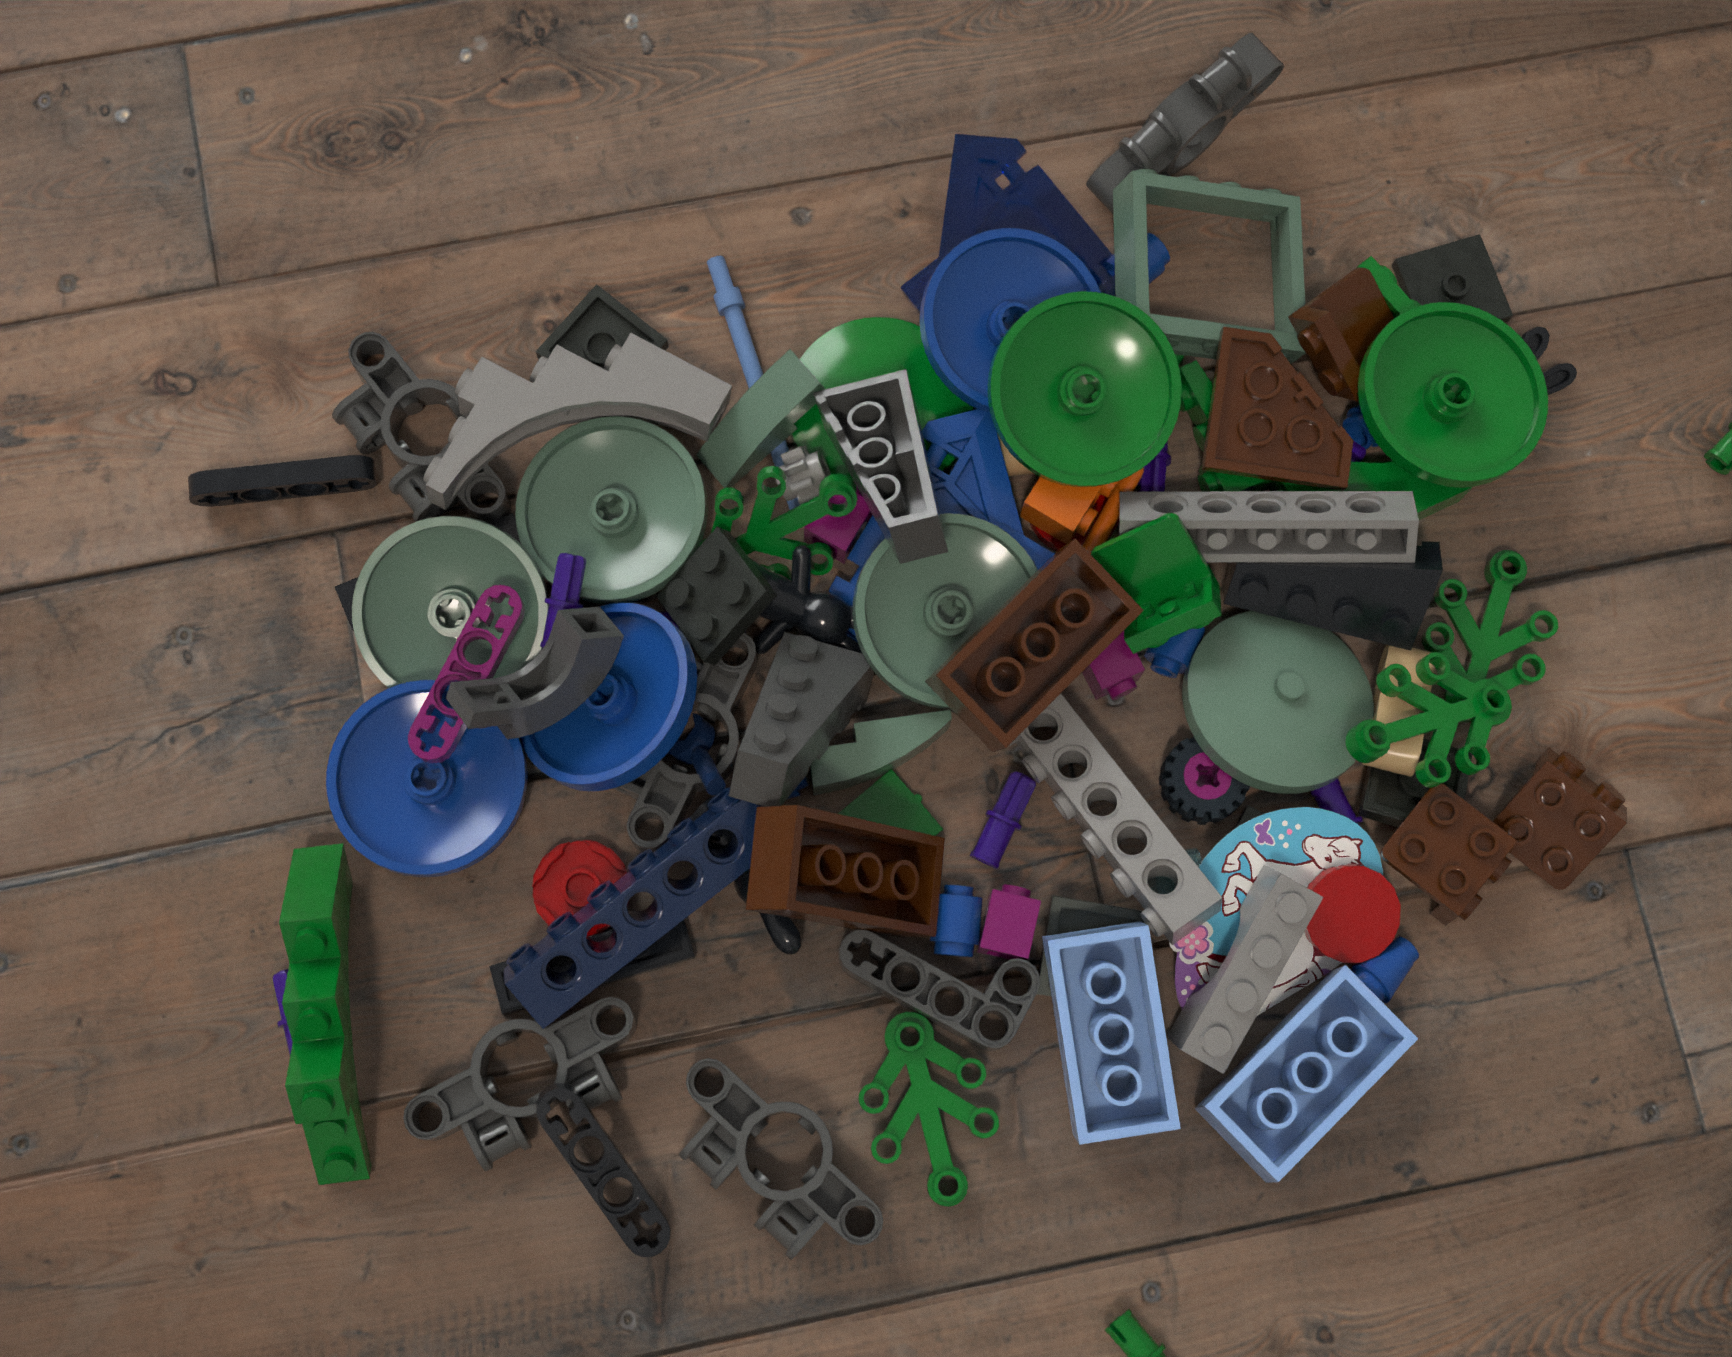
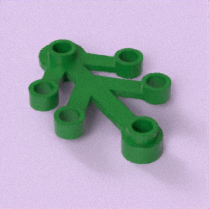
[700,466,857,580]
[1421,550,1558,723]
[1345,652,1512,788]
[858,1012,999,1207]

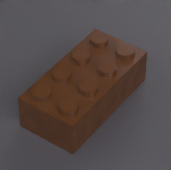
[925,539,1144,752]
[746,805,945,937]

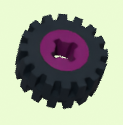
[1159,736,1250,825]

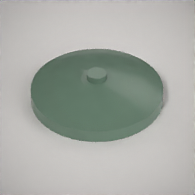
[515,416,708,605]
[852,513,1038,709]
[352,516,549,688]
[1182,611,1374,794]

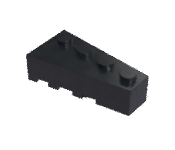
[1224,541,1443,651]

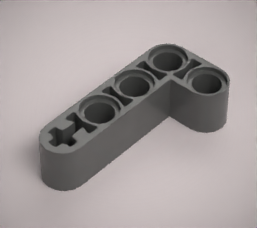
[838,930,1040,1051]

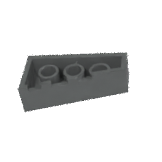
[813,369,948,564]
[729,632,874,807]

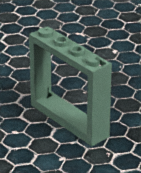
[1113,169,1306,364]

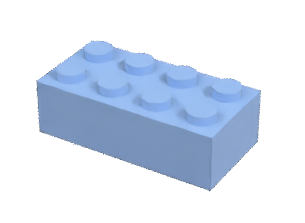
[1042,921,1181,1145]
[1194,965,1418,1183]

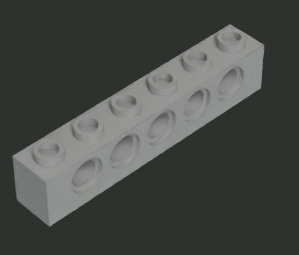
[1119,491,1419,563]
[1009,694,1222,945]

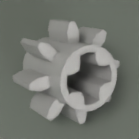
[776,446,831,505]

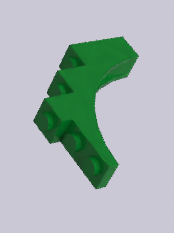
[1179,360,1473,520]
[279,843,372,1185]

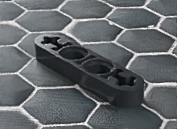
[188,455,377,507]
[536,1083,670,1257]

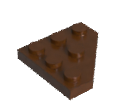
[1202,327,1353,491]

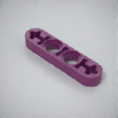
[408,585,525,763]

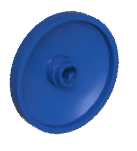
[919,228,1101,412]
[520,603,697,791]
[326,680,528,877]

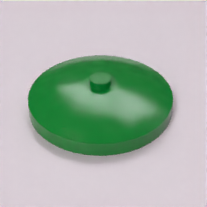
[988,291,1182,487]
[1358,302,1548,488]
[790,317,973,485]

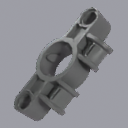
[1086,33,1284,214]
[332,332,511,523]
[613,633,757,852]
[403,997,637,1171]
[678,1058,883,1260]

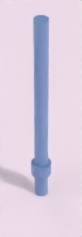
[707,256,800,510]

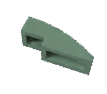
[697,349,826,488]
[809,710,952,796]

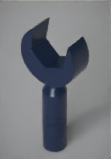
[668,713,726,795]

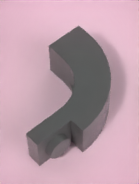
[446,607,624,740]

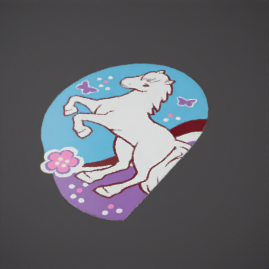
[1169,807,1383,1016]

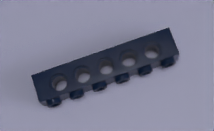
[504,787,760,1029]

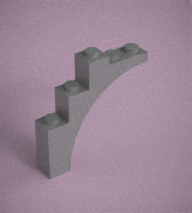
[423,333,732,510]

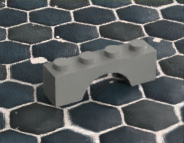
[1167,865,1324,1074]

